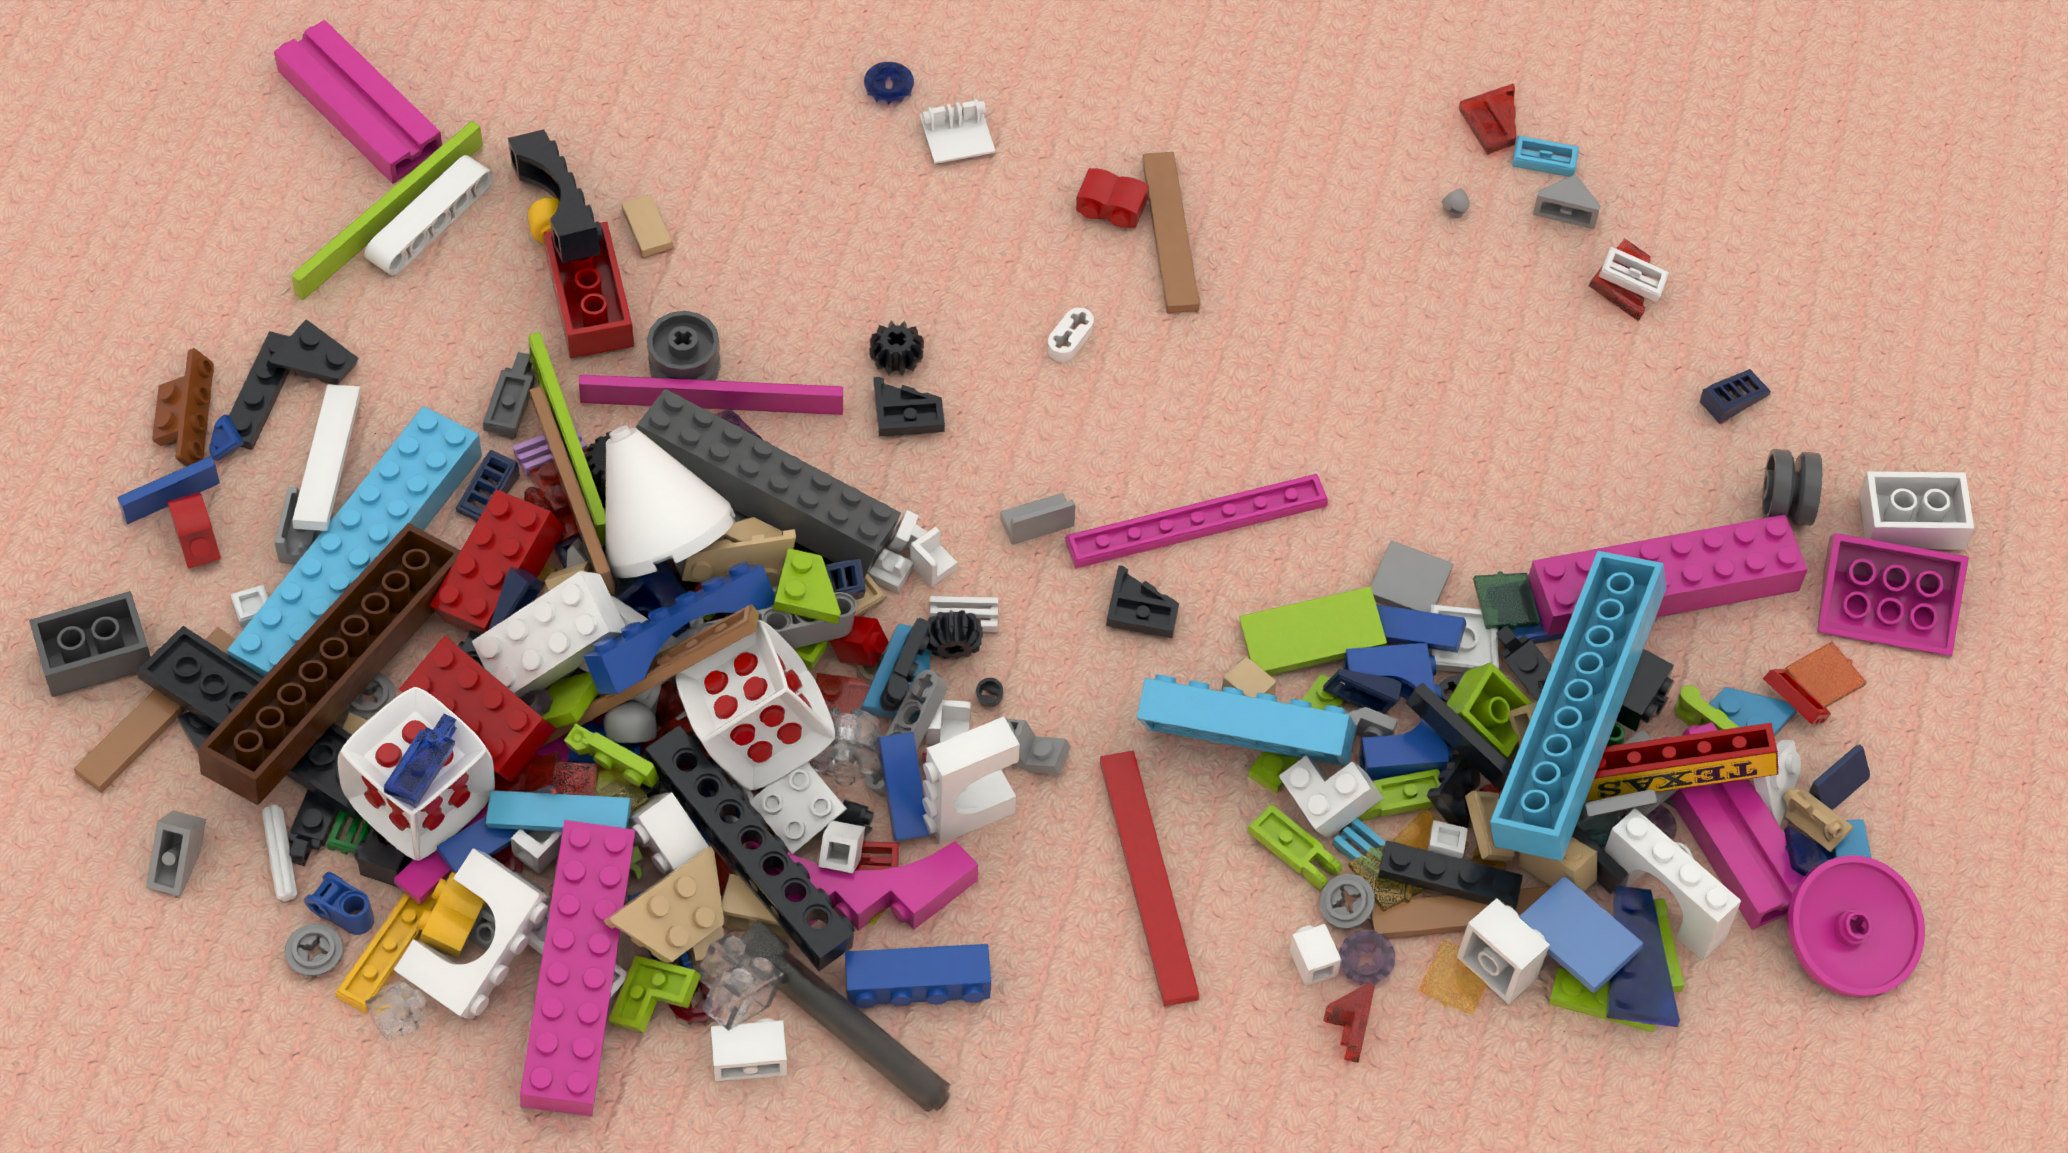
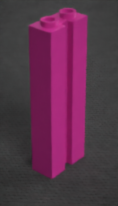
[274,20,442,184]
[1663,722,1808,930]

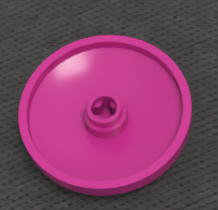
[1787,855,1925,998]

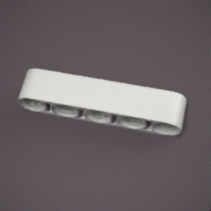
[364,155,494,276]

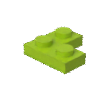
[608,955,701,1034]

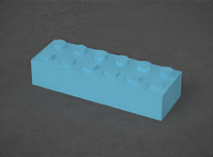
[1137,674,1356,766]

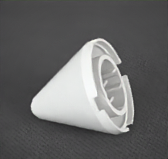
[605,425,735,578]

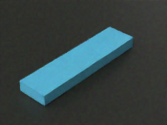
[486,790,632,832]

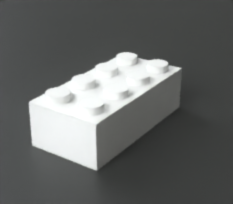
[472,571,625,701]

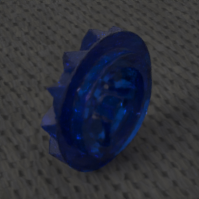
[864,62,914,105]

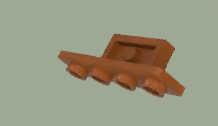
[152,348,214,467]

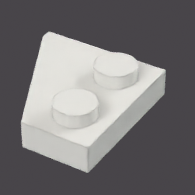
[1753,740,1801,827]

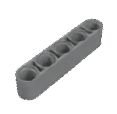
[696,592,857,649]

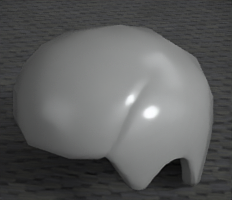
[604,701,657,743]

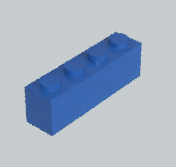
[845,944,991,1008]

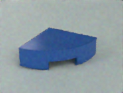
[209,415,245,461]

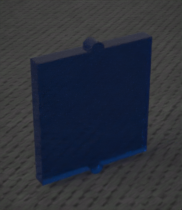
[1784,826,1835,876]

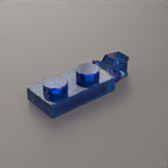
[384,714,457,808]

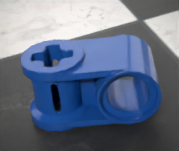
[304,872,374,935]

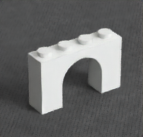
[922,716,1020,844]
[1604,808,1741,961]
[394,848,552,1020]

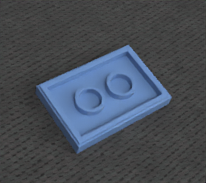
[1519,876,1643,993]

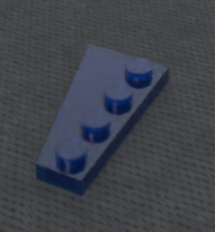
[1606,885,1680,1027]

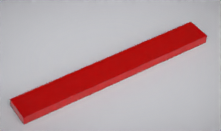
[1100,750,1199,1007]

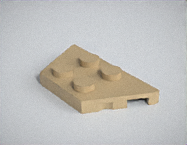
[603,846,725,963]

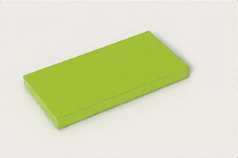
[1239,586,1387,675]

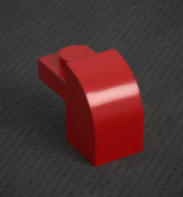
[167,492,221,569]

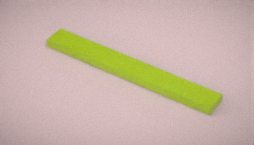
[291,121,483,300]
[528,332,606,547]

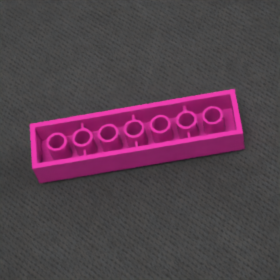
[1527,515,1808,636]
[520,820,636,1116]

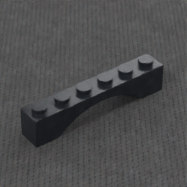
[508,129,603,263]

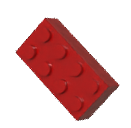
[544,221,634,358]
[429,489,565,634]
[399,635,556,783]

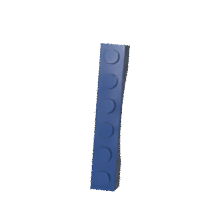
[583,562,775,694]

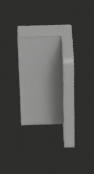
[1000,493,1076,545]

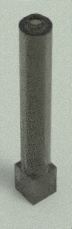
[734,920,950,1112]

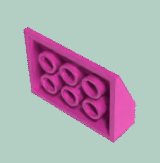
[1817,533,1969,656]

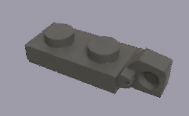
[483,352,535,437]

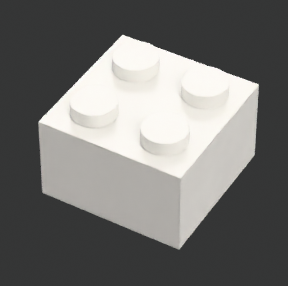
[1456,898,1550,1004]

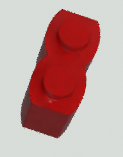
[1076,168,1149,228]

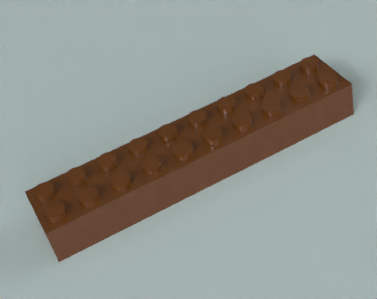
[197,523,461,805]

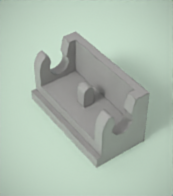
[275,486,321,565]

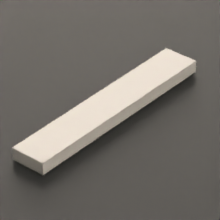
[293,384,361,531]

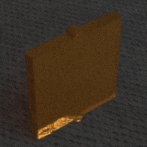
[1785,641,1867,708]

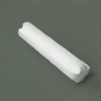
[262,804,297,902]

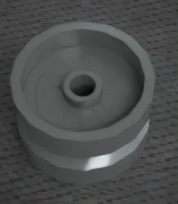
[647,311,721,380]
[1762,449,1823,526]

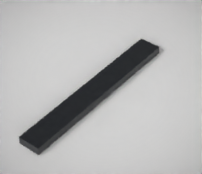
[1406,683,1628,894]

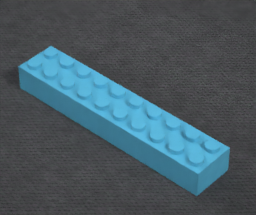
[227,406,482,678]
[1490,551,1667,861]

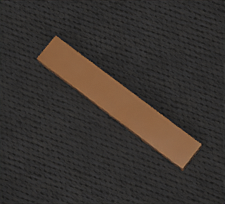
[1142,152,1199,313]
[74,627,235,793]
[1370,886,1552,940]

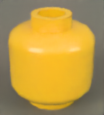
[527,197,560,244]

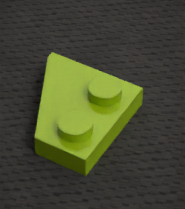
[773,548,841,624]

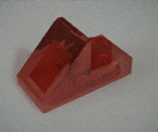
[524,752,599,796]
[1323,983,1375,1063]

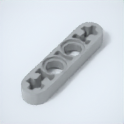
[866,669,947,796]

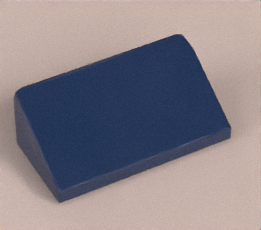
[1809,744,1870,810]

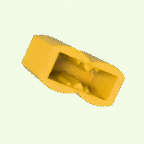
[417,872,485,958]

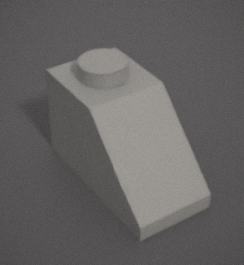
[146,810,206,896]

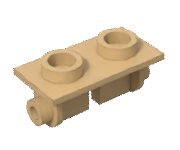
[1783,788,1854,852]

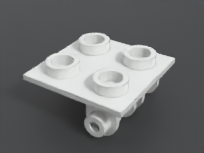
[919,99,995,164]
[749,762,847,854]

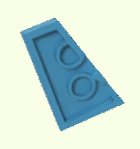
[858,623,930,723]

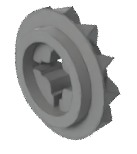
[345,673,396,719]
[1320,874,1376,930]
[285,924,343,978]

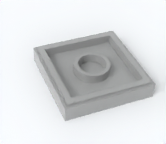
[1371,540,1454,612]
[1579,789,1657,822]

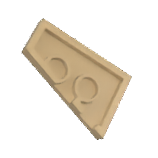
[681,529,796,587]

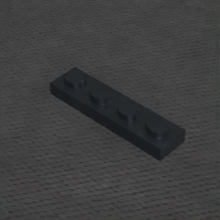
[229,331,290,450]
[1378,840,1523,910]

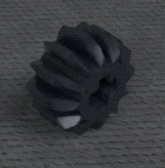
[869,320,924,376]
[925,610,983,659]

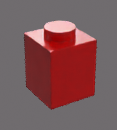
[829,616,889,667]

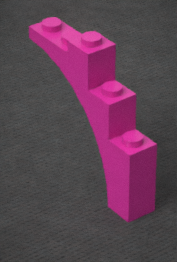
[745,841,978,931]

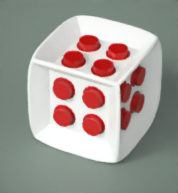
[676,620,835,791]
[337,687,495,861]

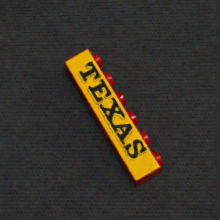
[1585,722,1778,802]

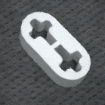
[1047,308,1094,362]

